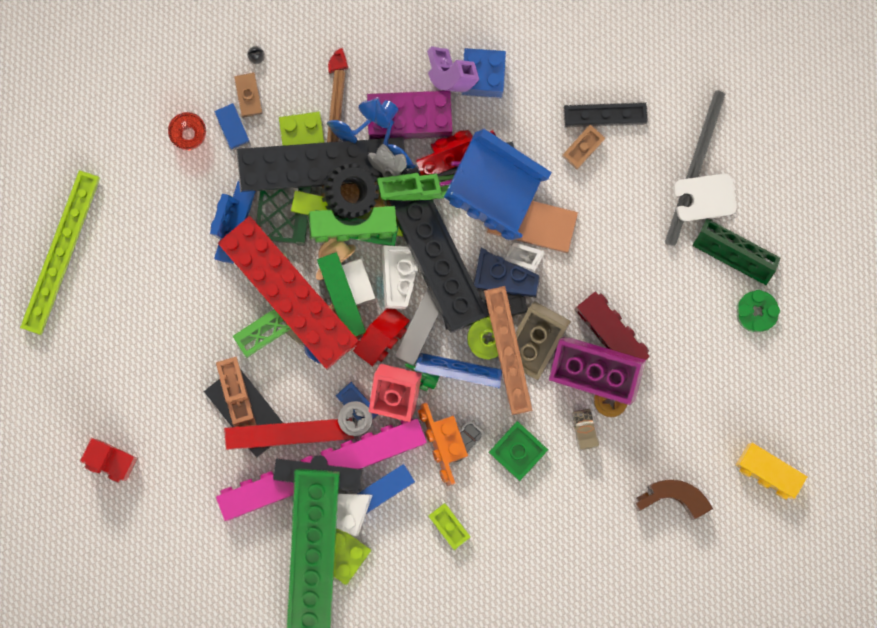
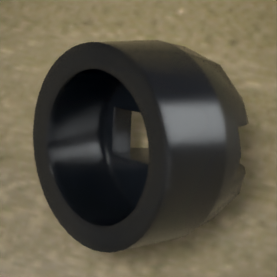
[247,46,265,64]

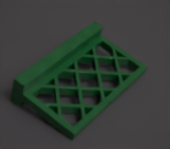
[256,187,312,246]

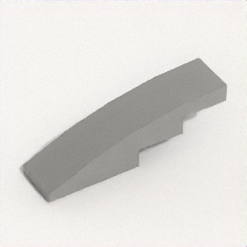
[394,288,440,366]

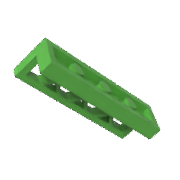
[232,309,291,358]

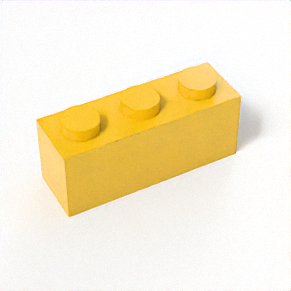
[736,442,808,500]

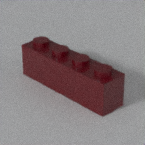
[574,291,650,360]

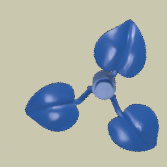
[326,98,417,169]

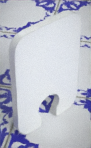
[673,174,737,222]

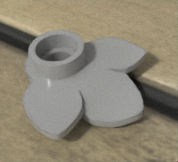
[368,144,407,177]

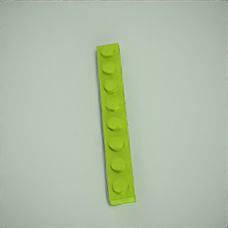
[20,170,100,336]

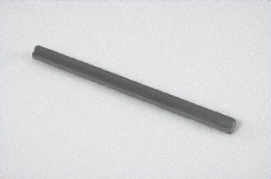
[665,90,725,246]

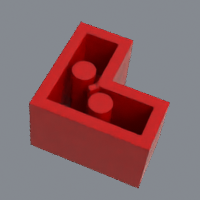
[353,308,410,367]
[80,437,138,483]

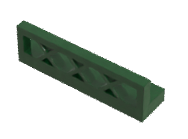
[692,218,781,286]

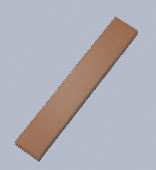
[484,286,533,415]

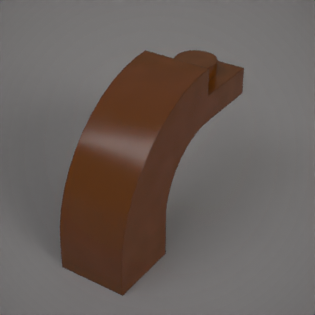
[633,480,713,520]

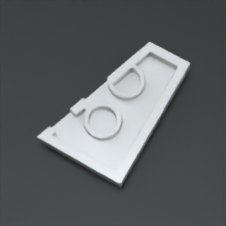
[381,245,418,309]
[336,494,372,536]

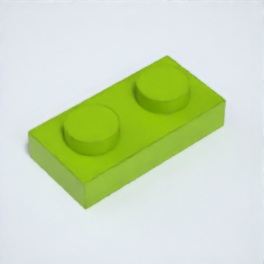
[428,503,471,550]

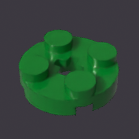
[736,290,780,332]

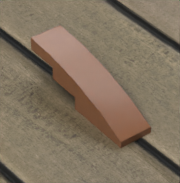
[216,357,257,427]

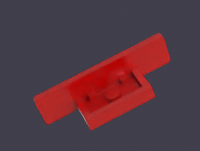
[416,129,496,176]

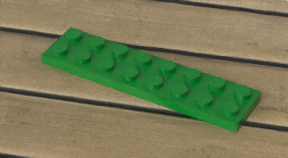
[287,469,340,628]

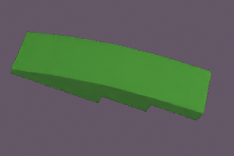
[377,173,455,200]

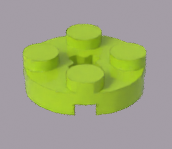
[467,317,499,360]

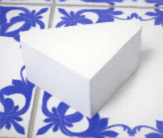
[505,242,544,273]

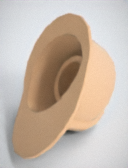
[316,238,356,280]

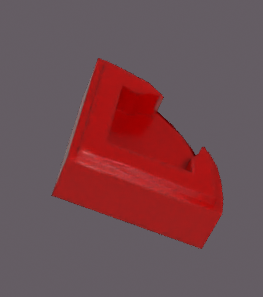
[328,47,349,74]

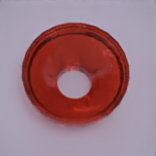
[168,112,206,150]

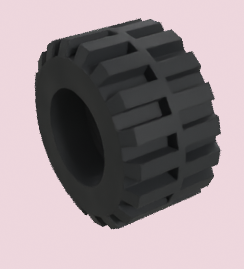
[321,163,379,219]

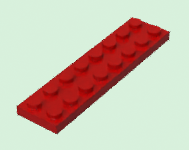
[218,216,359,370]

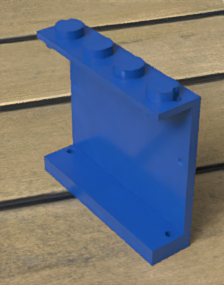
[444,129,552,240]

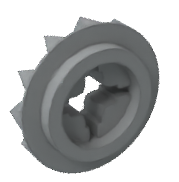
[338,402,372,436]

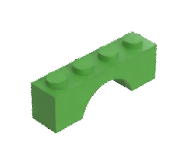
[308,206,397,243]

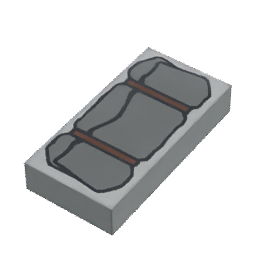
[453,419,486,466]

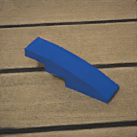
[358,464,415,514]

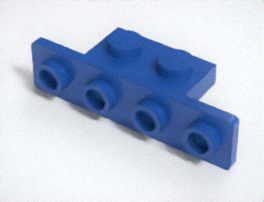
[210,181,256,264]

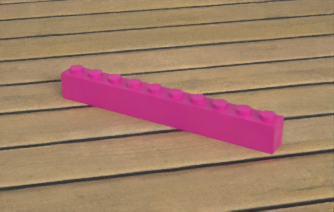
[216,418,427,521]

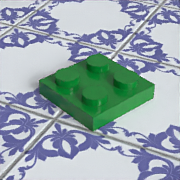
[488,421,549,482]

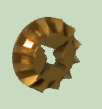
[594,395,628,417]

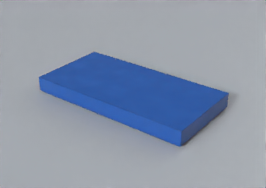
[415,353,502,388]

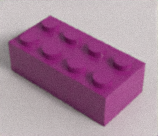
[367,91,452,139]
[549,336,646,405]

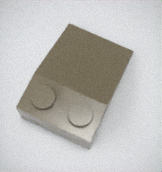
[516,301,571,380]

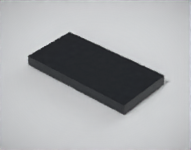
[204,370,283,458]

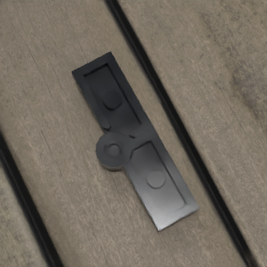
[273,455,362,491]

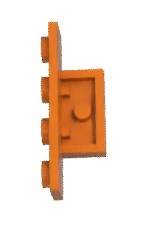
[418,402,468,486]

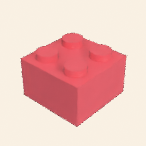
[369,364,422,422]

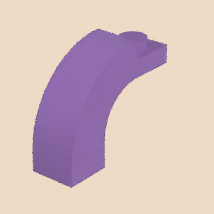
[427,46,479,92]

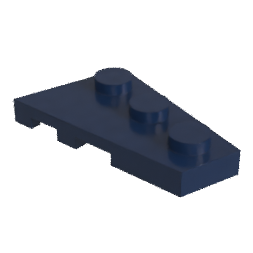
[474,247,540,298]

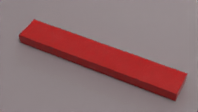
[224,418,354,450]

